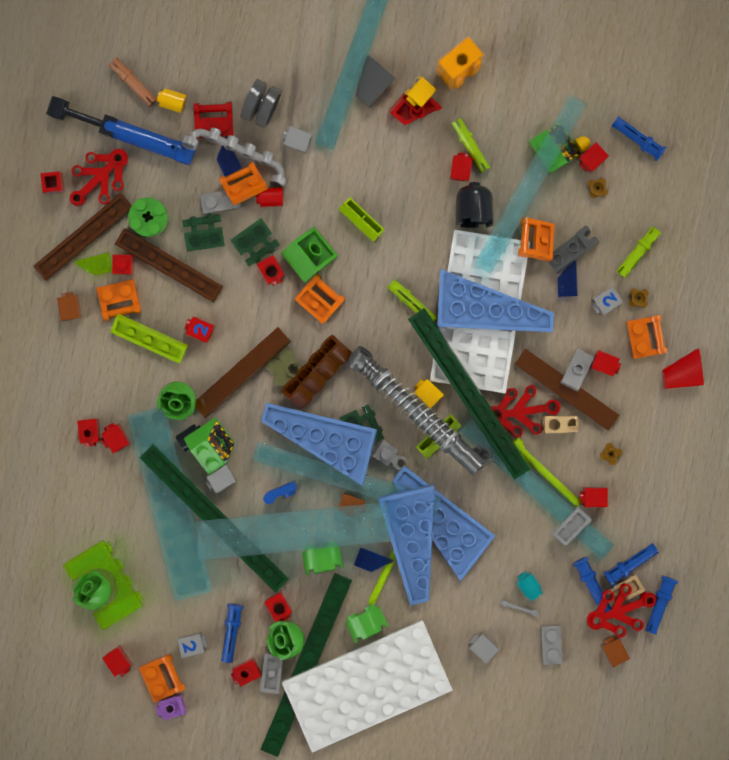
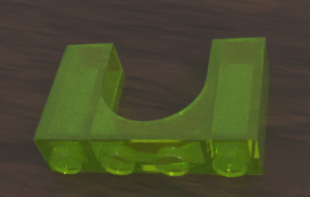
[63,540,144,631]

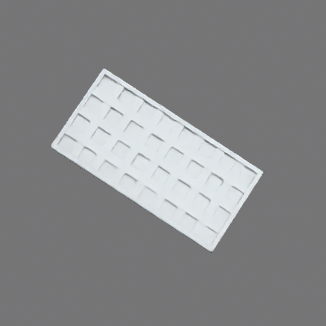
[430,230,530,393]
[281,620,453,753]

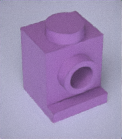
[156,693,187,720]

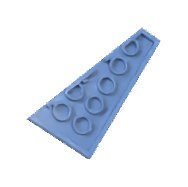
[437,269,554,332]
[261,403,377,486]
[392,466,495,581]
[378,484,435,605]

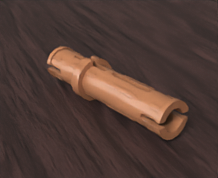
[108,57,157,107]

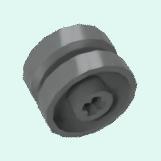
[240,79,282,129]

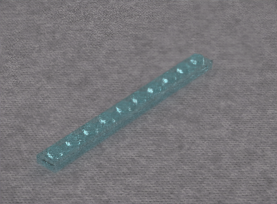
[315,0,388,150]
[474,95,587,274]
[459,417,614,560]
[252,442,442,516]

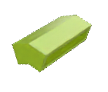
[339,197,385,243]
[416,414,462,459]

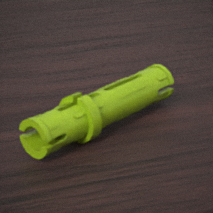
[451,118,491,173]
[616,226,661,279]
[387,279,437,321]

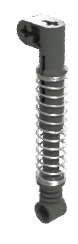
[347,346,493,476]

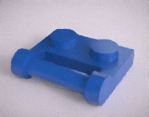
[263,480,298,504]

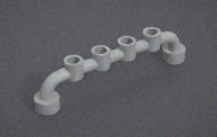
[181,128,287,188]

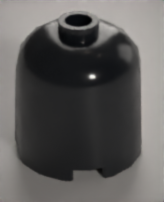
[455,182,494,229]

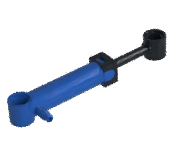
[46,96,195,166]

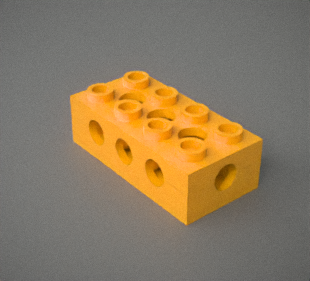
[436,36,484,90]

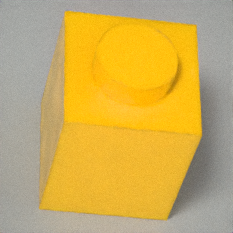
[404,76,437,107]
[414,379,444,408]

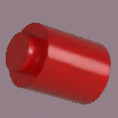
[256,187,284,208]

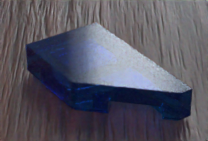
[216,136,242,177]
[557,261,578,297]
[354,547,394,572]

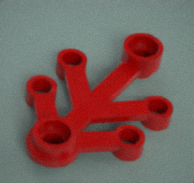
[70,149,128,207]
[491,385,561,437]
[586,583,656,638]

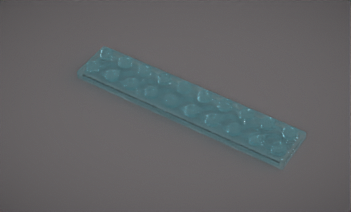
[127,408,213,601]
[195,502,392,561]

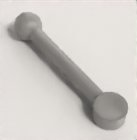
[500,600,539,617]

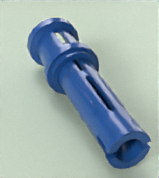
[612,116,667,162]
[603,543,659,587]
[572,556,611,612]
[645,575,678,634]
[221,603,244,663]

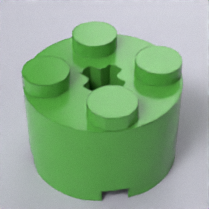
[128,197,169,238]
[301,541,344,575]
[345,604,390,644]

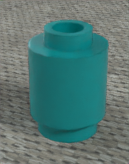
[516,571,543,601]

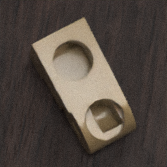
[541,416,578,433]

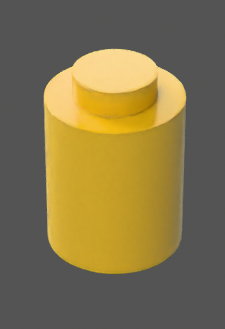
[157,88,187,113]

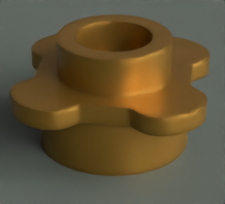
[587,178,608,199]
[629,288,649,308]
[600,443,622,466]

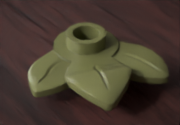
[266,348,302,386]

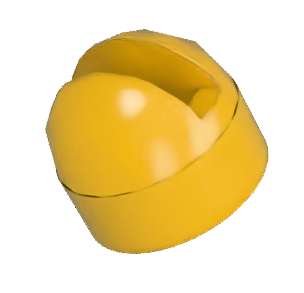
[574,136,591,153]

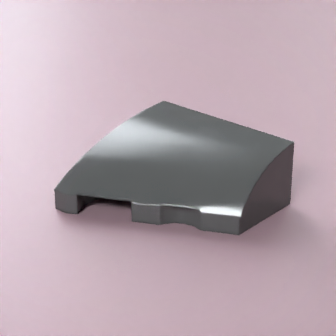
[355,55,395,108]

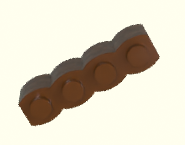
[282,335,352,409]

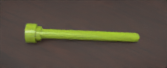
[514,437,581,506]
[368,549,396,605]

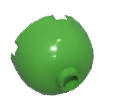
[157,381,197,420]
[72,571,111,610]
[267,621,304,660]

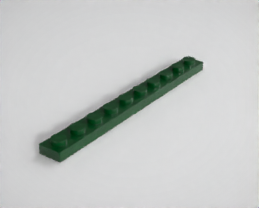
[408,308,531,480]
[139,444,289,593]
[260,573,352,757]

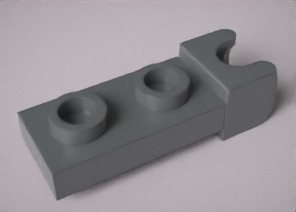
[549,226,599,274]

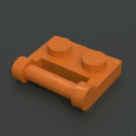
[218,162,268,206]
[518,218,555,262]
[294,274,346,324]
[96,279,142,322]
[626,315,668,359]
[139,654,186,703]

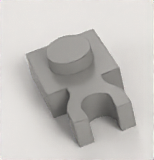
[371,439,407,471]

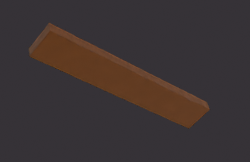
[33,193,132,281]
[115,228,223,303]
[195,327,291,418]
[514,349,619,431]

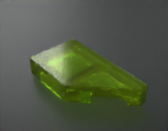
[74,252,112,276]

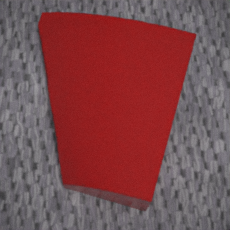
[388,82,442,125]
[662,349,704,389]

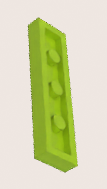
[110,313,188,364]

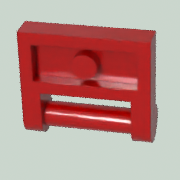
[193,102,234,138]

